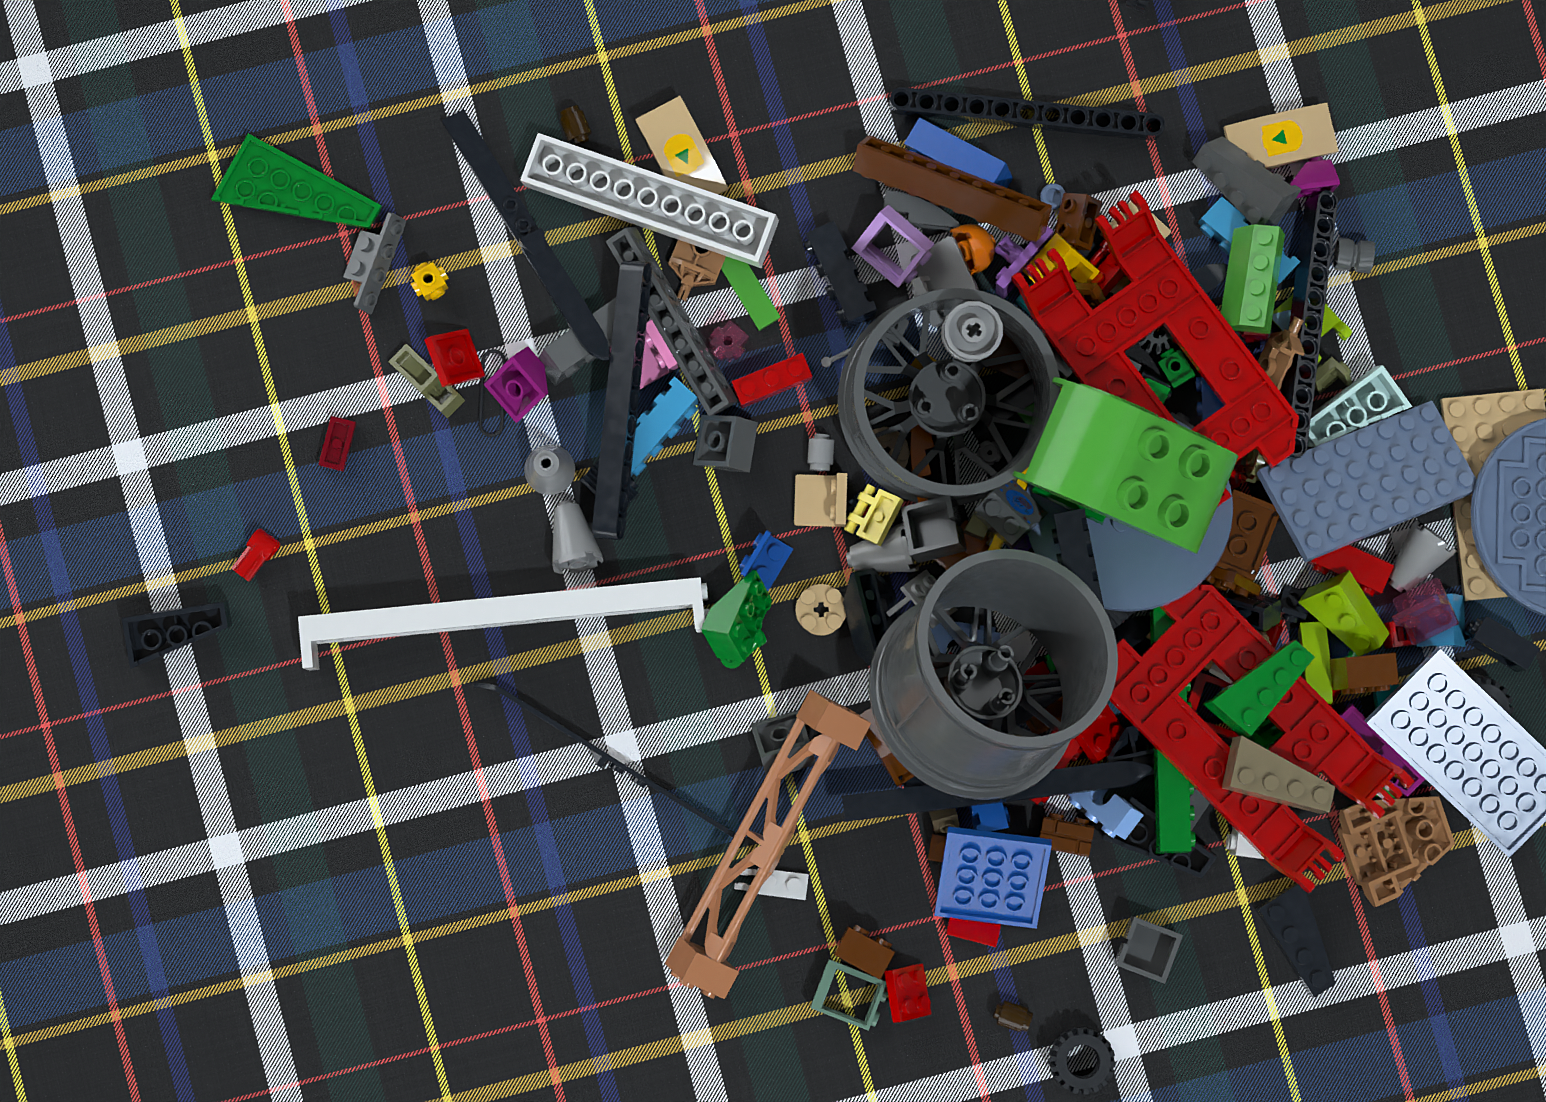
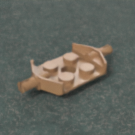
[668,240,726,302]
[1257,316,1304,390]

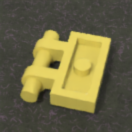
[844,484,904,547]

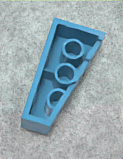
[1198,197,1300,286]
[631,376,698,476]

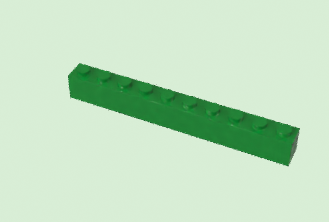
[1150,607,1195,853]

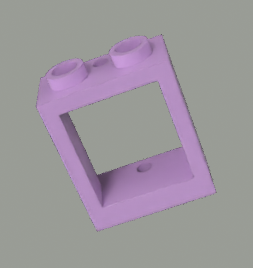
[852,205,935,288]

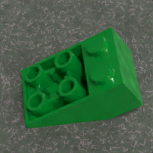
[701,570,772,662]

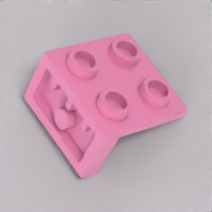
[610,320,678,390]

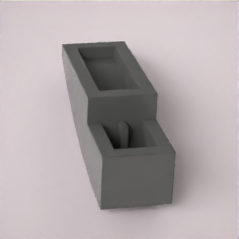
[883,190,959,231]

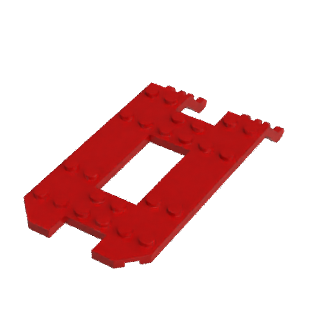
[1011,190,1299,507]
[1109,585,1414,893]

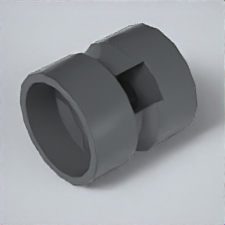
[1333,237,1375,274]

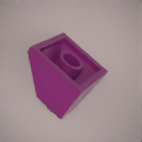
[1290,157,1340,199]
[483,346,548,423]

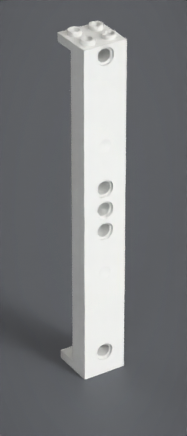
[298,578,709,671]

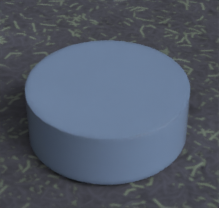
[1040,183,1065,210]

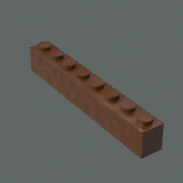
[853,135,1052,242]

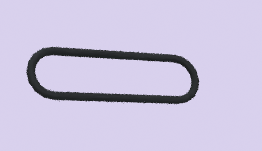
[479,349,506,437]

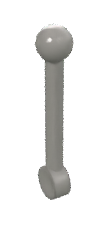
[821,347,852,368]

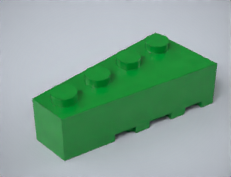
[1203,640,1315,737]

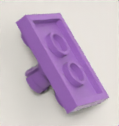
[995,226,1053,299]

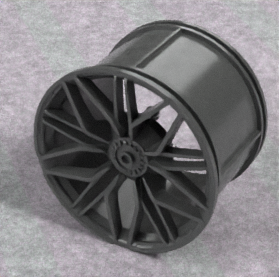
[838,288,1061,505]
[868,549,1118,800]

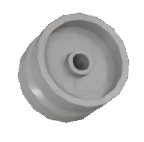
[941,301,1003,362]

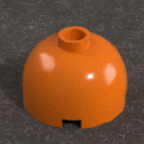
[950,223,996,275]

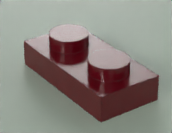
[318,416,357,472]

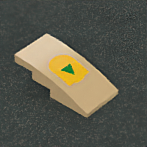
[635,96,729,195]
[1223,103,1339,170]

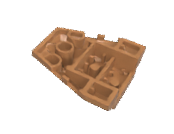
[1337,796,1455,907]

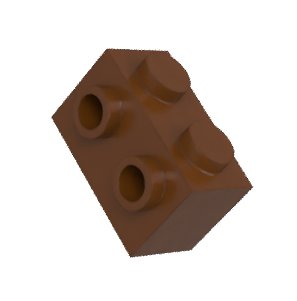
[1053,193,1102,251]

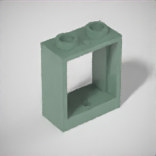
[810,959,888,1031]

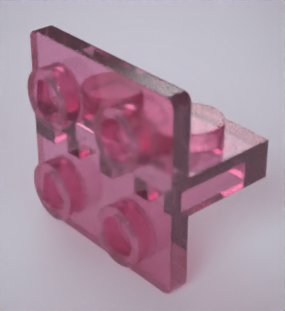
[1392,578,1459,645]

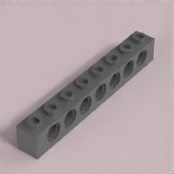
[606,227,738,416]

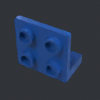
[739,530,793,591]

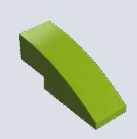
[1298,622,1333,704]

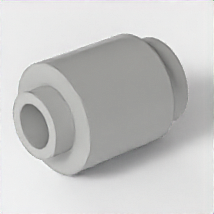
[807,434,834,471]

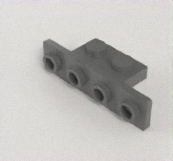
[343,212,406,314]

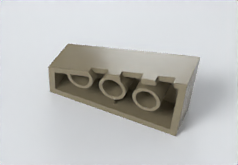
[1222,735,1335,814]

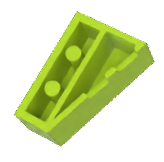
[1299,570,1389,656]

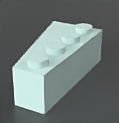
[1308,365,1412,447]

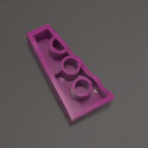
[1339,703,1425,797]

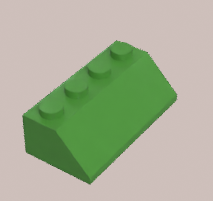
[1221,224,1285,334]

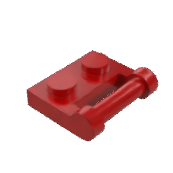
[1072,240,1125,297]

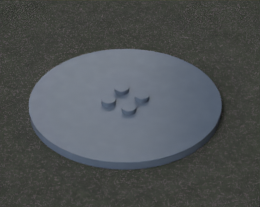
[1471,418,1546,616]
[1026,419,1233,612]

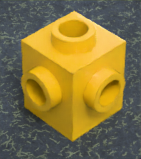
[411,262,449,301]

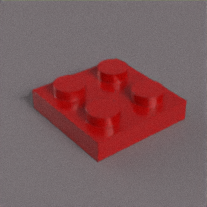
[424,329,485,387]
[1075,704,1124,764]
[884,963,931,1023]

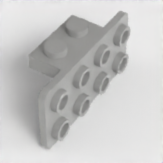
[910,236,979,337]

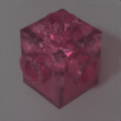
[710,320,749,362]

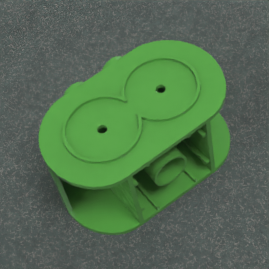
[1012,377,1239,554]

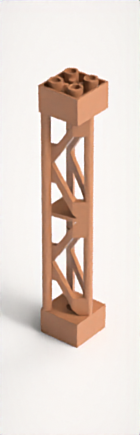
[665,689,871,999]

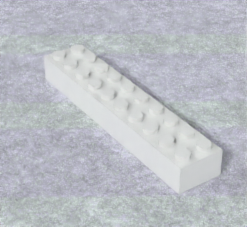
[520,133,779,268]

